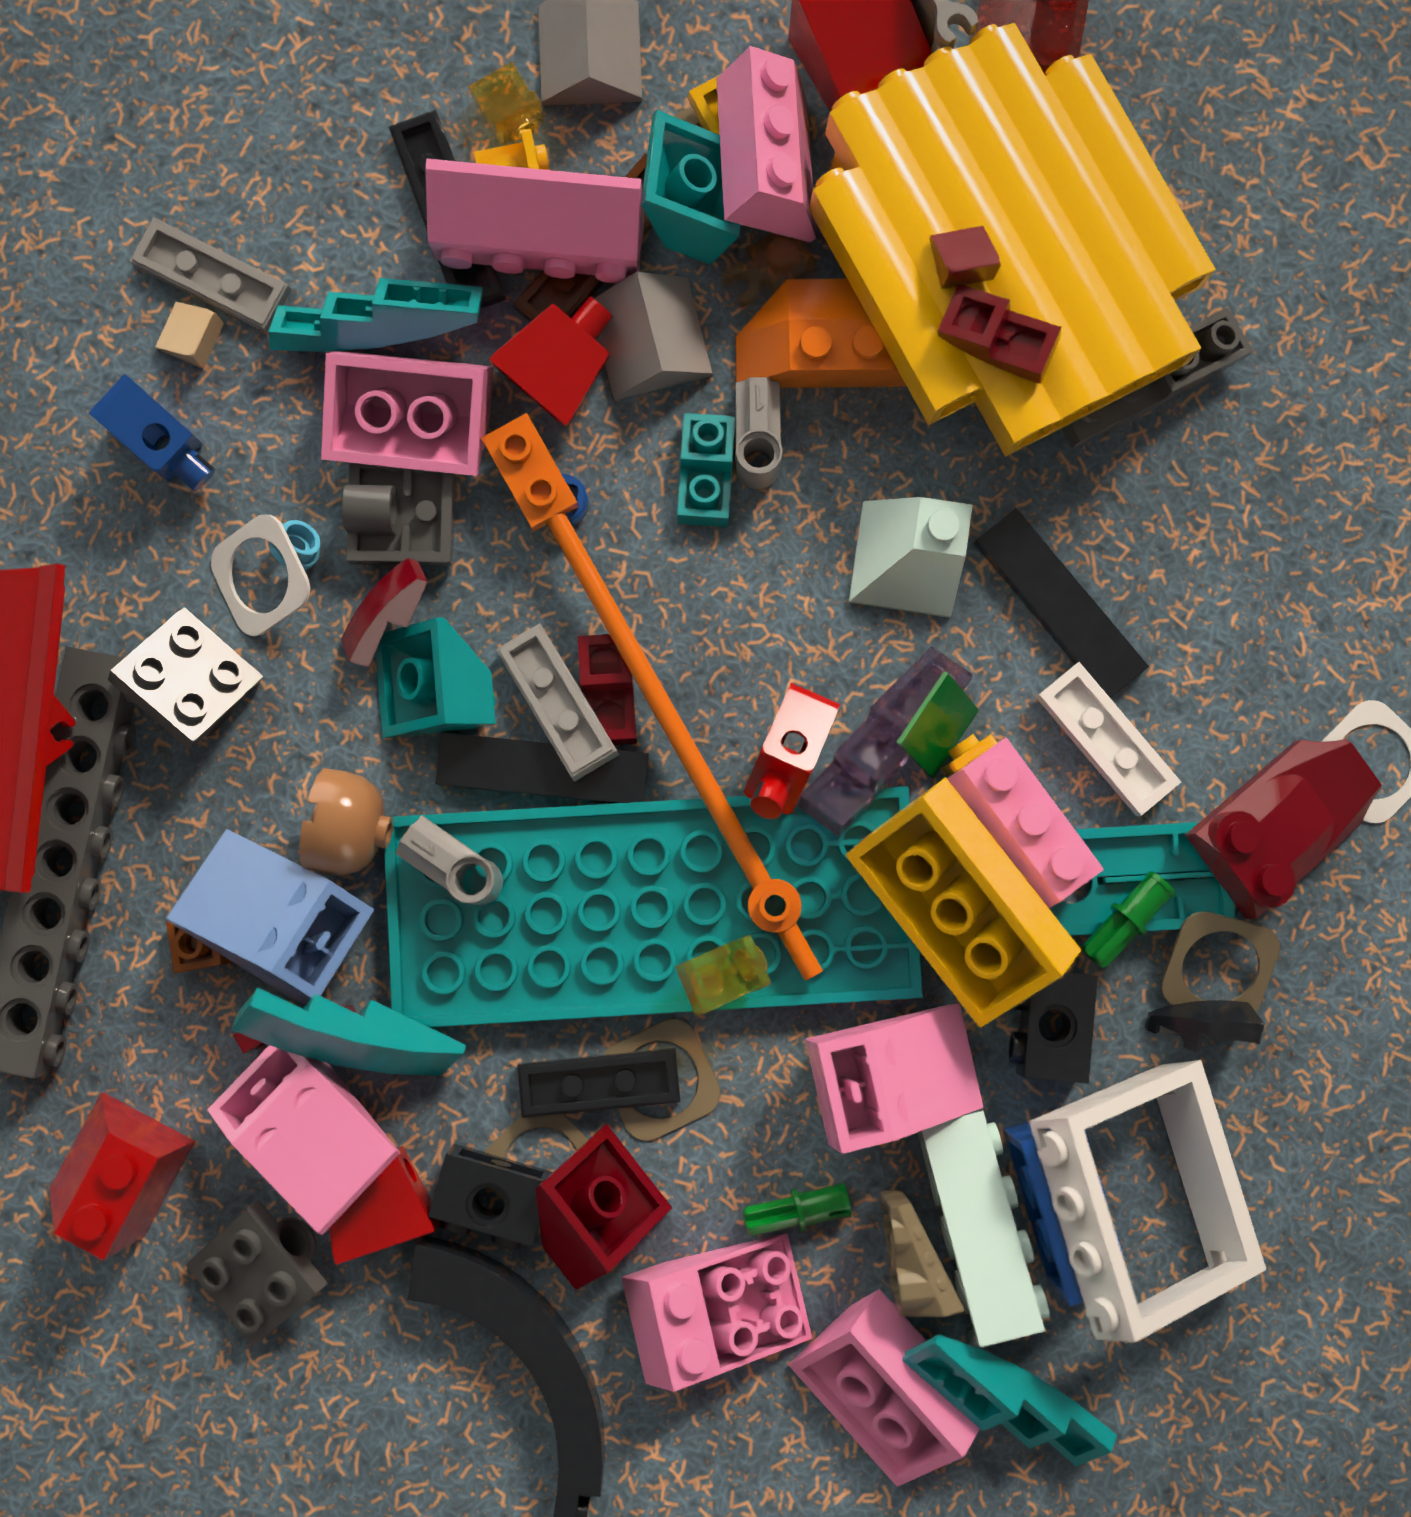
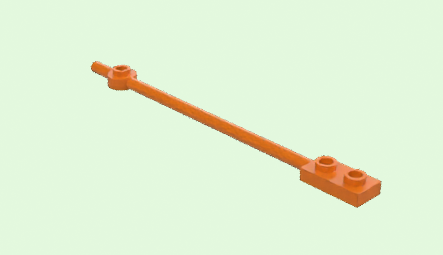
[481,413,823,981]

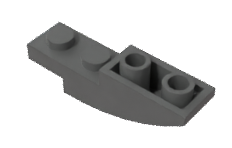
[1061,308,1254,448]

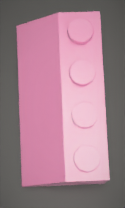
[425,159,644,284]

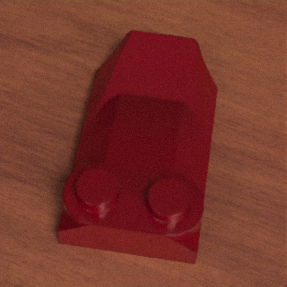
[1185,739,1382,919]

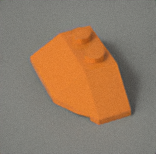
[736,279,907,388]

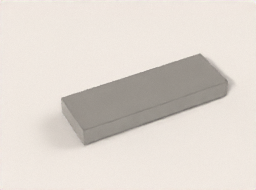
[130,217,292,334]
[496,623,619,782]

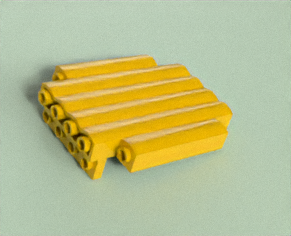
[809,23,1216,457]

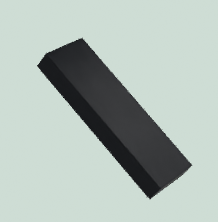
[517,1047,681,1118]

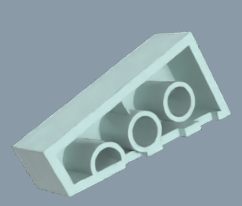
[917,1111,1050,1347]

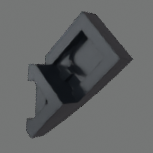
[1145,1000,1265,1052]

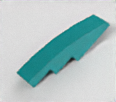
[268,278,483,352]
[231,988,466,1076]
[902,1335,1117,1466]

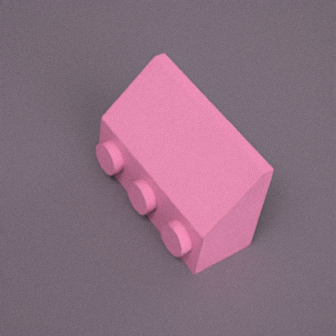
[717,46,816,243]
[321,351,494,476]
[947,737,1104,908]
[788,1289,980,1487]

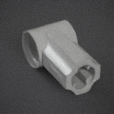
[735,377,783,490]
[395,816,503,905]

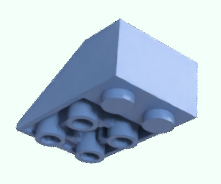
[165,829,375,1005]

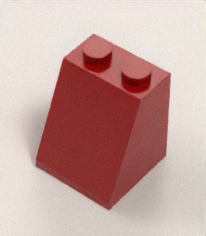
[788,0,932,112]
[49,1092,195,1261]

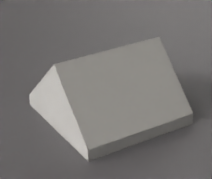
[538,0,643,106]
[594,272,713,400]

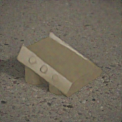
[880,1190,965,1317]

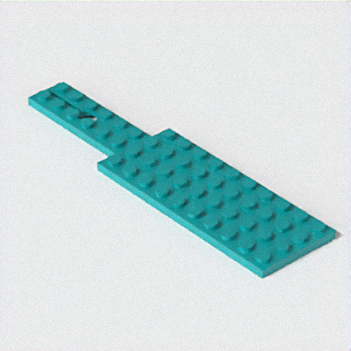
[384,786,1235,1027]

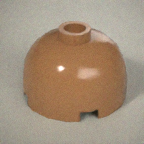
[299,768,394,876]

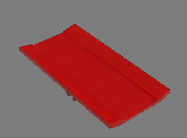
[0,563,75,893]

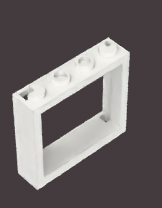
[1029,1060,1266,1342]

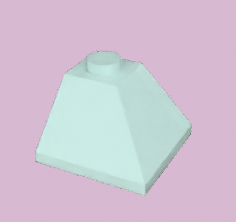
[848,497,973,618]

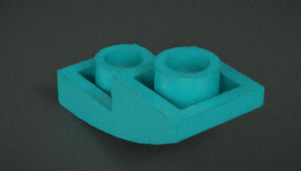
[677,413,735,527]

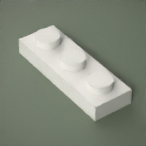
[1036,662,1181,817]

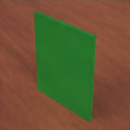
[897,671,979,779]

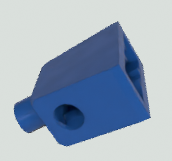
[88,374,216,492]

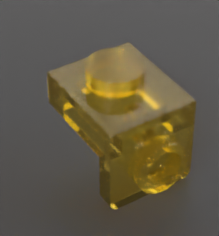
[468,62,544,145]
[675,935,771,1016]

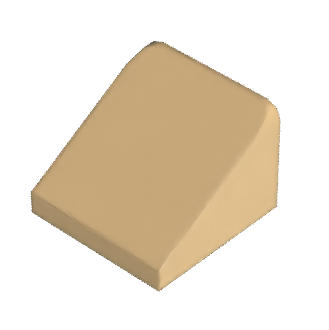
[155,302,224,369]

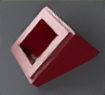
[929,226,1001,289]

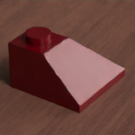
[535,1124,672,1290]

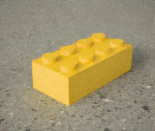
[845,777,1081,1028]

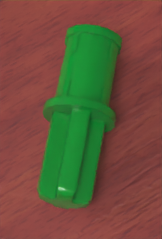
[1082,871,1176,968]
[743,1182,851,1236]

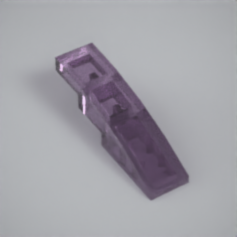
[797,646,973,837]

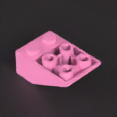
[805,1002,984,1154]
[207,1045,400,1235]
[621,1233,813,1392]

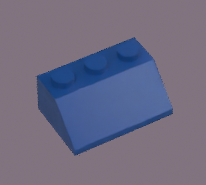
[1003,1121,1123,1306]

